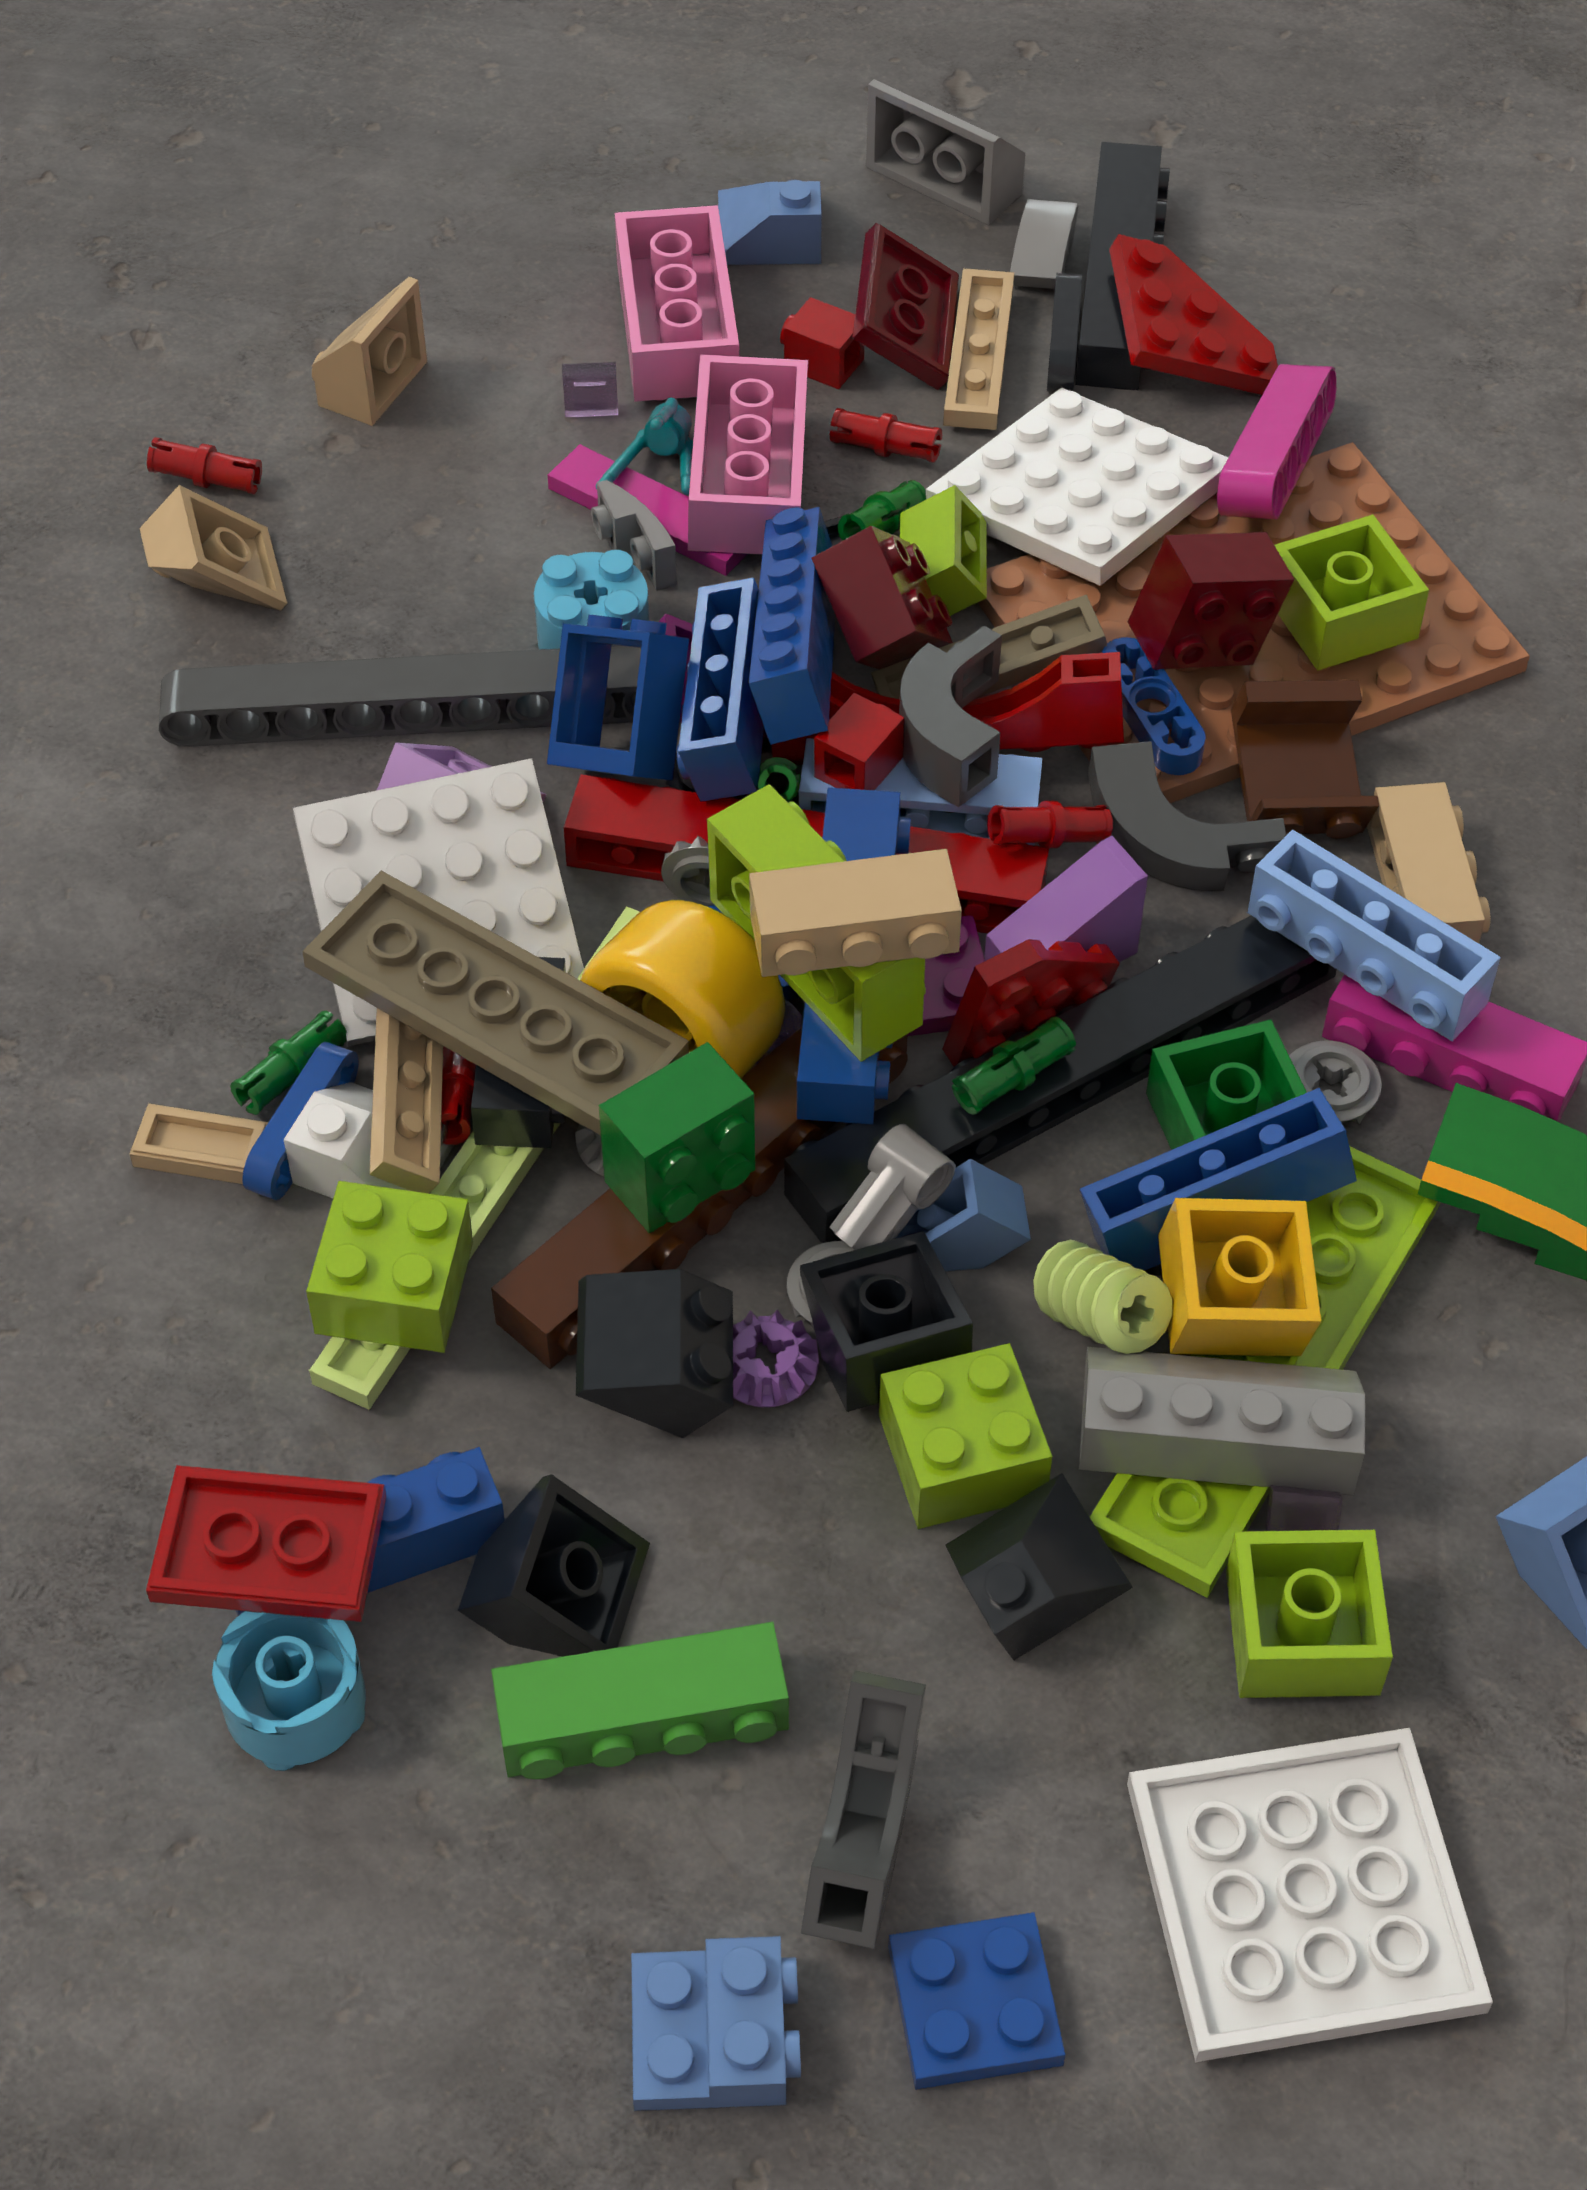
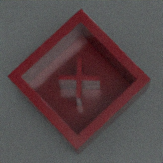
[812,526,953,670]
[1127,532,1295,670]

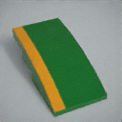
[1417,1083,1587,1281]

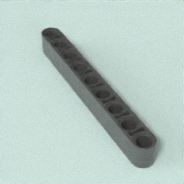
[158,645,641,747]

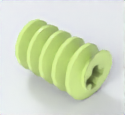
[1033,1240,1172,1354]

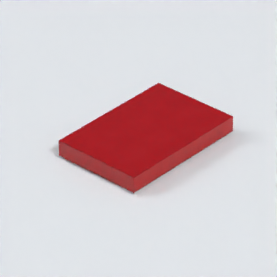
[146,1465,387,1622]

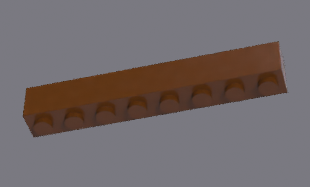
[491,1026,908,1369]

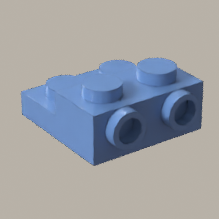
[631,1936,801,2111]

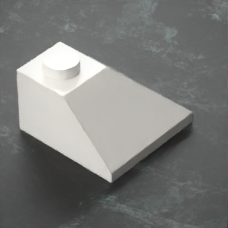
[284,1082,454,1198]

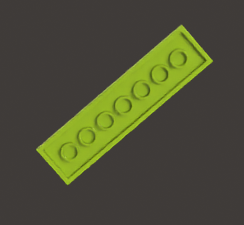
[1090,1146,1441,1598]

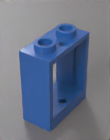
[547,614,689,780]

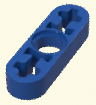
[1102,637,1206,775]
[242,1042,359,1200]

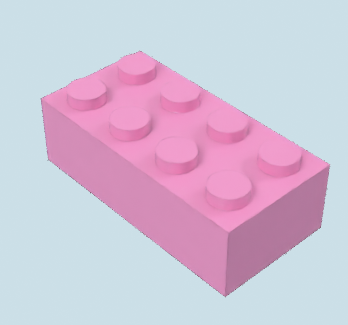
[615,205,739,402]
[688,354,808,555]

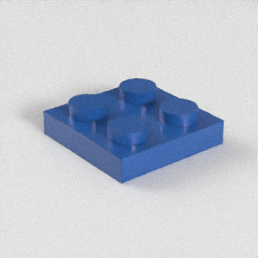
[888,1912,1065,2090]

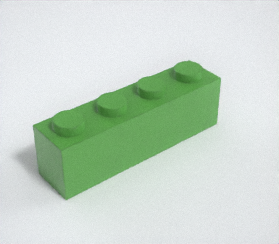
[491,1621,789,1779]

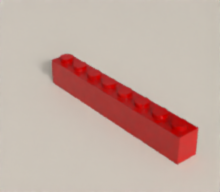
[563,774,1049,934]

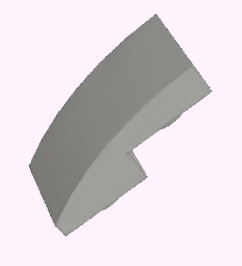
[1010,199,1079,289]
[591,480,677,590]

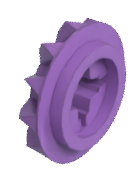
[733,1309,819,1407]

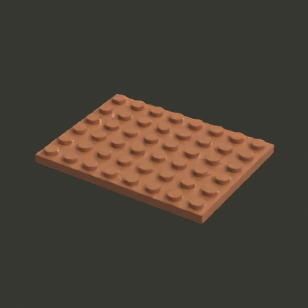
[977,442,1530,803]

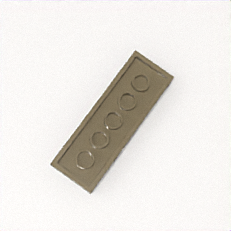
[302,870,689,1136]

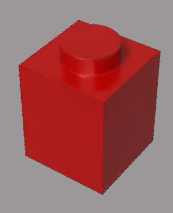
[780,297,865,390]
[814,693,904,790]

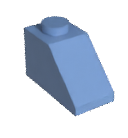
[896,1159,1031,1271]

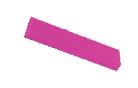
[548,444,747,576]

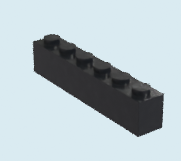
[1075,142,1170,391]

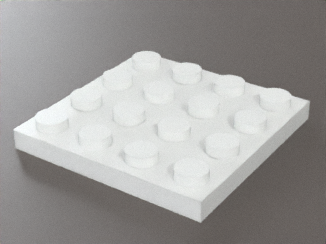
[926,388,1228,586]
[293,758,584,1046]
[1127,1728,1493,2062]

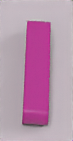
[1217,364,1337,520]

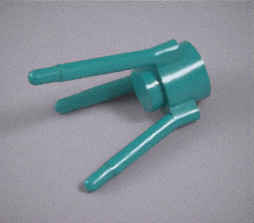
[596,397,693,495]

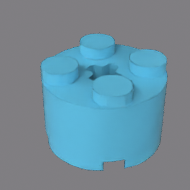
[534,550,649,649]
[212,1611,366,1771]

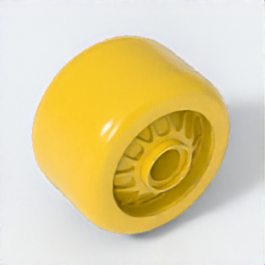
[580,900,785,1078]

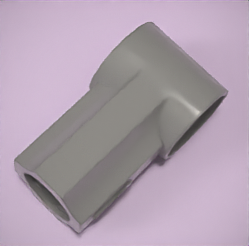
[829,1124,956,1250]

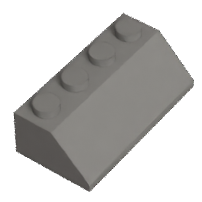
[1079,1347,1365,1495]

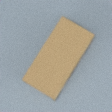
[130,1103,268,1184]

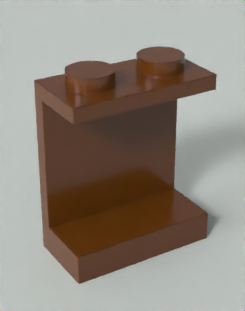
[1231,680,1379,839]

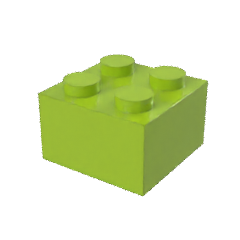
[1274,514,1429,671]
[306,1181,473,1353]
[879,1343,1053,1529]
[1226,1529,1393,1698]

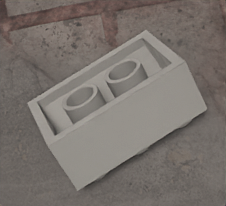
[866,79,1026,225]

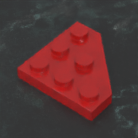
[1109,234,1278,395]
[942,939,1120,1067]

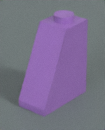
[984,836,1148,962]

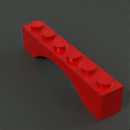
[771,652,1124,765]

